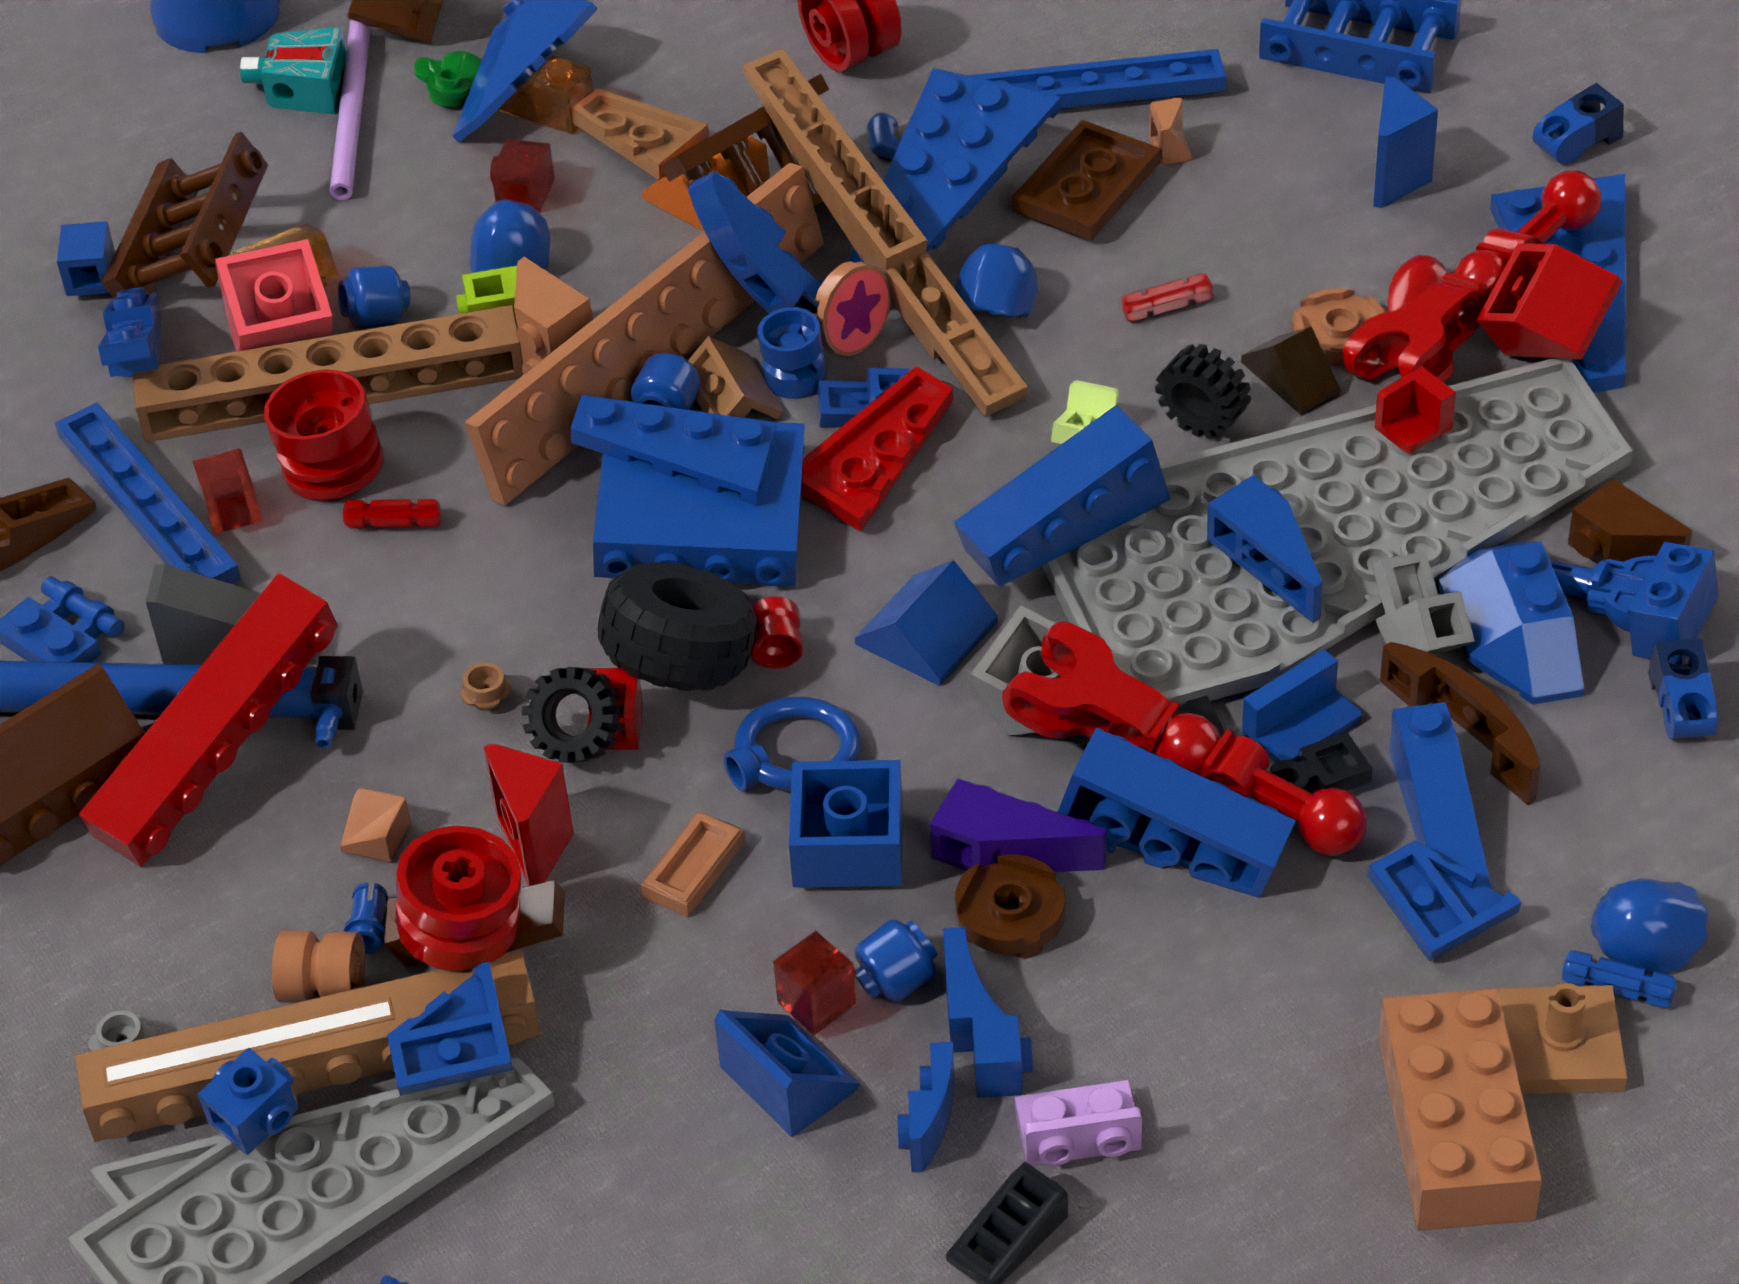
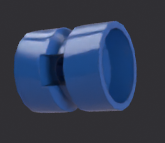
[758,307,827,399]

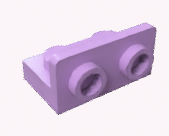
[1015,1080,1142,1166]

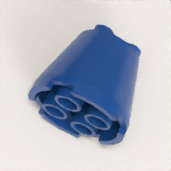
[150,0,280,53]

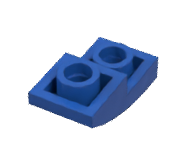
[897,1042,955,1172]

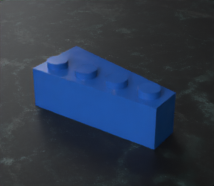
[954,405,1171,587]
[1058,727,1296,898]

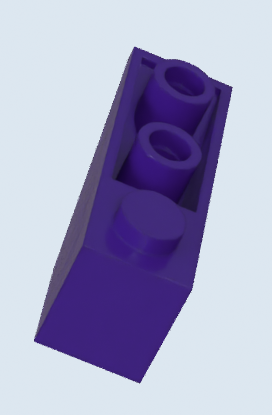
[930,778,1107,872]

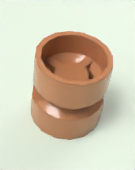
[272,930,365,1003]

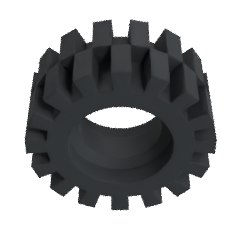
[1155,344,1251,439]
[522,667,624,763]

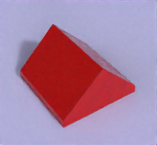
[483,743,574,886]

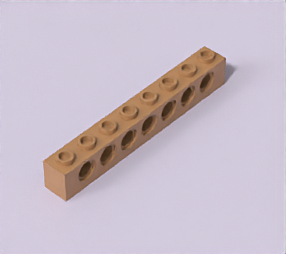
[132,305,524,443]

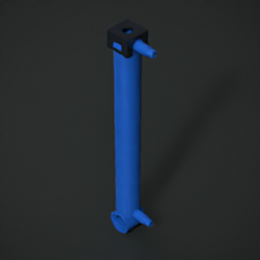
[0,656,363,748]

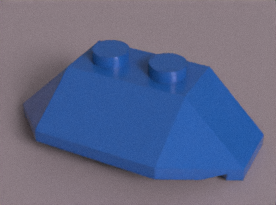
[1438,541,1584,705]

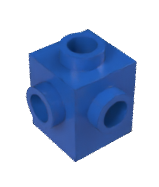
[197,1047,298,1156]

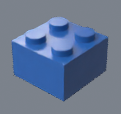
[789,760,903,887]

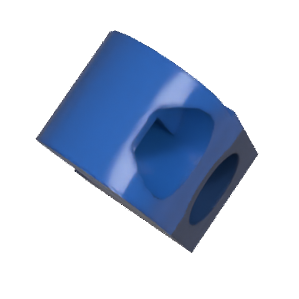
[1532,83,1624,164]
[1648,638,1717,739]

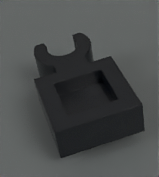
[1270,731,1373,792]

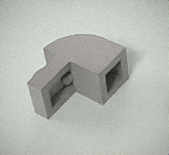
[1372,551,1475,654]

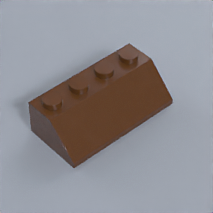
[0,664,144,867]

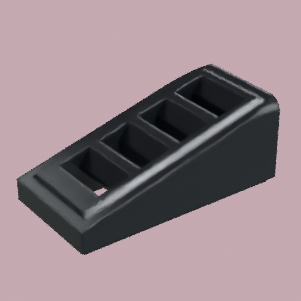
[946,1162,1068,1284]

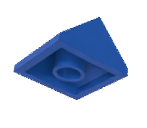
[1373,76,1438,208]
[855,560,998,686]
[714,1010,860,1137]

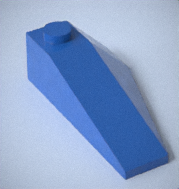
[452,0,598,143]

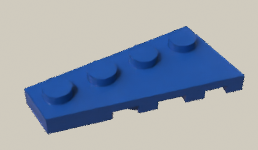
[570,395,776,506]

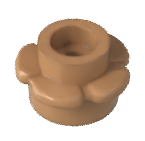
[460,662,511,710]

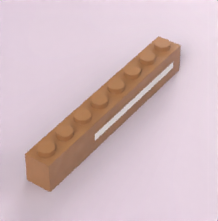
[75,950,541,1142]

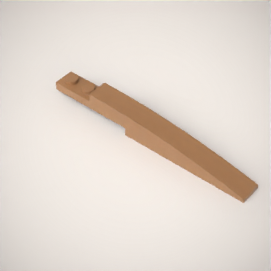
[742,48,1028,417]

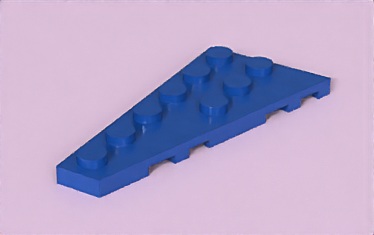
[848,68,1063,263]
[1490,173,1626,393]

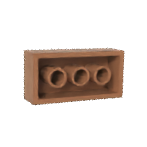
[1378,988,1542,1231]

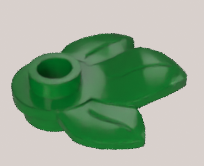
[414,51,481,107]

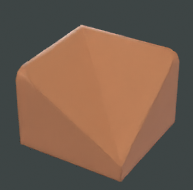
[1149,98,1193,166]
[340,788,411,862]

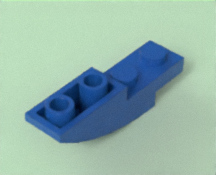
[688,171,823,314]
[98,287,162,377]

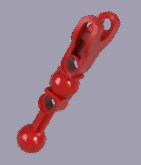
[1343,171,1601,382]
[1002,622,1367,856]

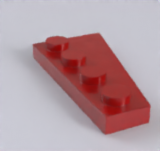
[801,366,953,532]

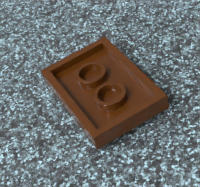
[1012,120,1161,241]

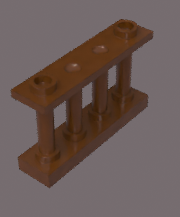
[660,73,875,206]
[101,132,268,298]

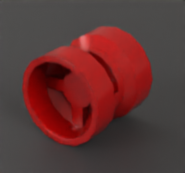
[752,596,803,669]

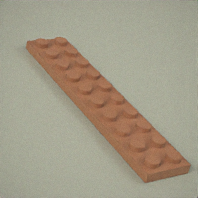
[464,163,824,506]

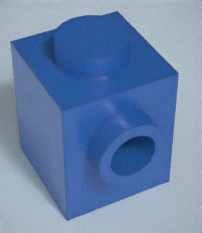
[57,221,116,296]

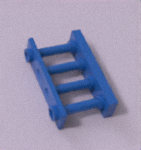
[1259,0,1462,93]

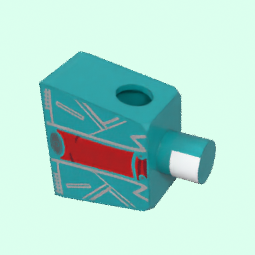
[240,27,346,114]

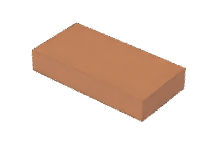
[641,811,745,917]

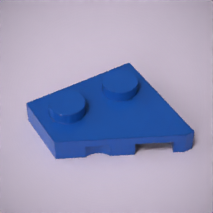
[1367,840,1521,962]
[387,962,513,1096]

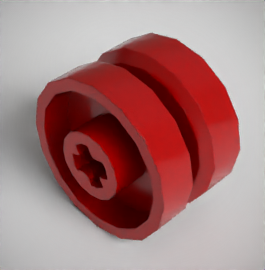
[797,0,902,72]
[396,825,521,971]

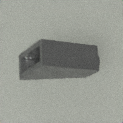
[146,564,261,664]

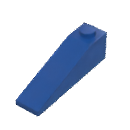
[1389,702,1492,889]

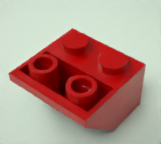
[1476,243,1623,359]

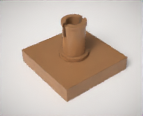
[1498,983,1627,1094]

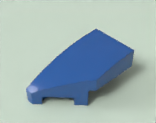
[817,367,909,428]

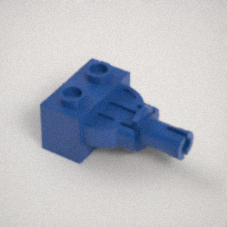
[1551,542,1719,664]

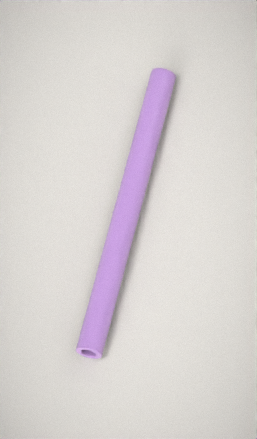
[330,20,371,201]

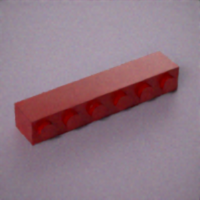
[79,572,338,868]

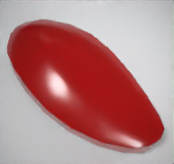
[1388,255,1446,312]

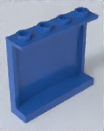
[593,422,805,586]

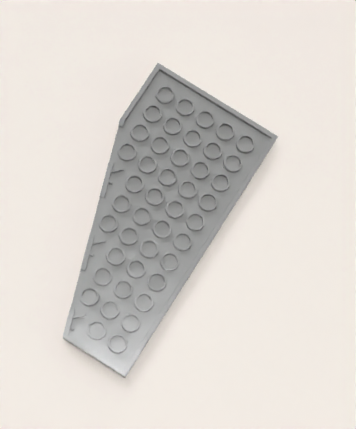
[1042,358,1632,707]

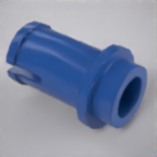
[343,882,388,954]

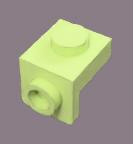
[1051,380,1119,444]

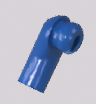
[867,112,900,161]

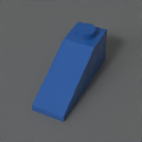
[1207,475,1323,623]

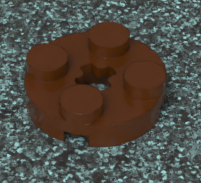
[955,854,1066,959]

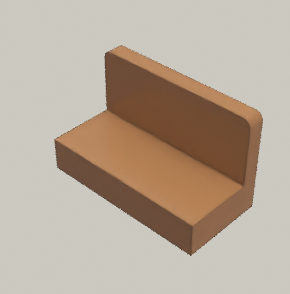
[688,336,784,419]

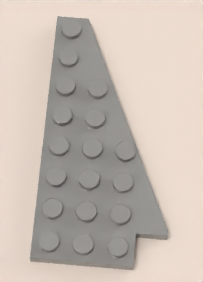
[68,1057,555,1284]

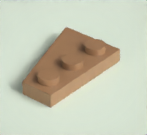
[572,88,709,180]

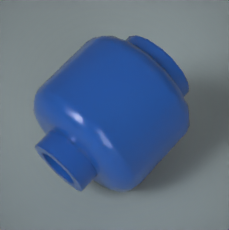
[337,265,411,328]
[631,353,701,410]
[852,919,938,1002]

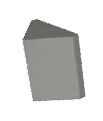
[969,605,1061,736]

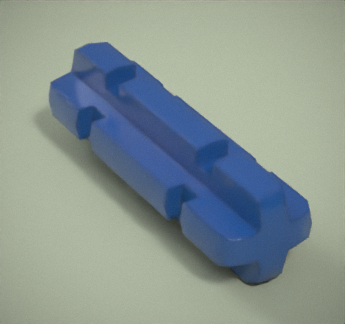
[1562,950,1676,1008]

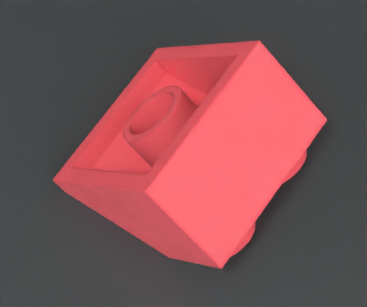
[215,239,333,352]

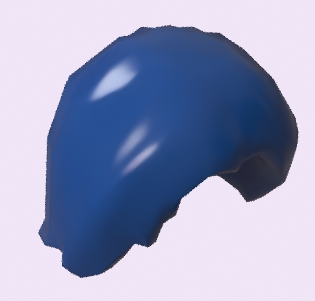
[469,199,551,273]
[955,243,1038,318]
[1590,878,1708,974]

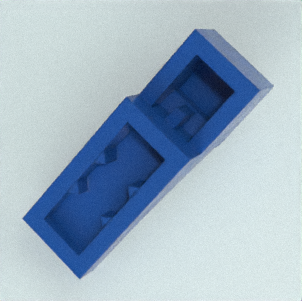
[943,927,1033,1098]

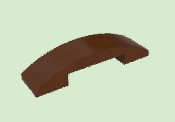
[1380,642,1540,805]

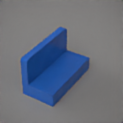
[1242,649,1362,763]

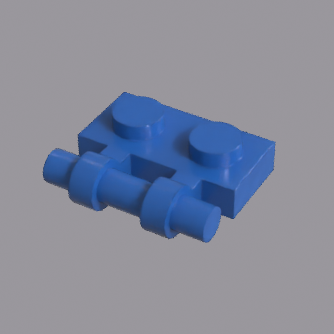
[0,576,125,662]

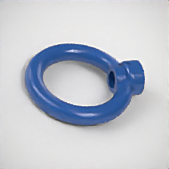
[724,697,861,791]

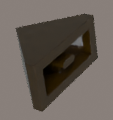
[1241,326,1340,416]

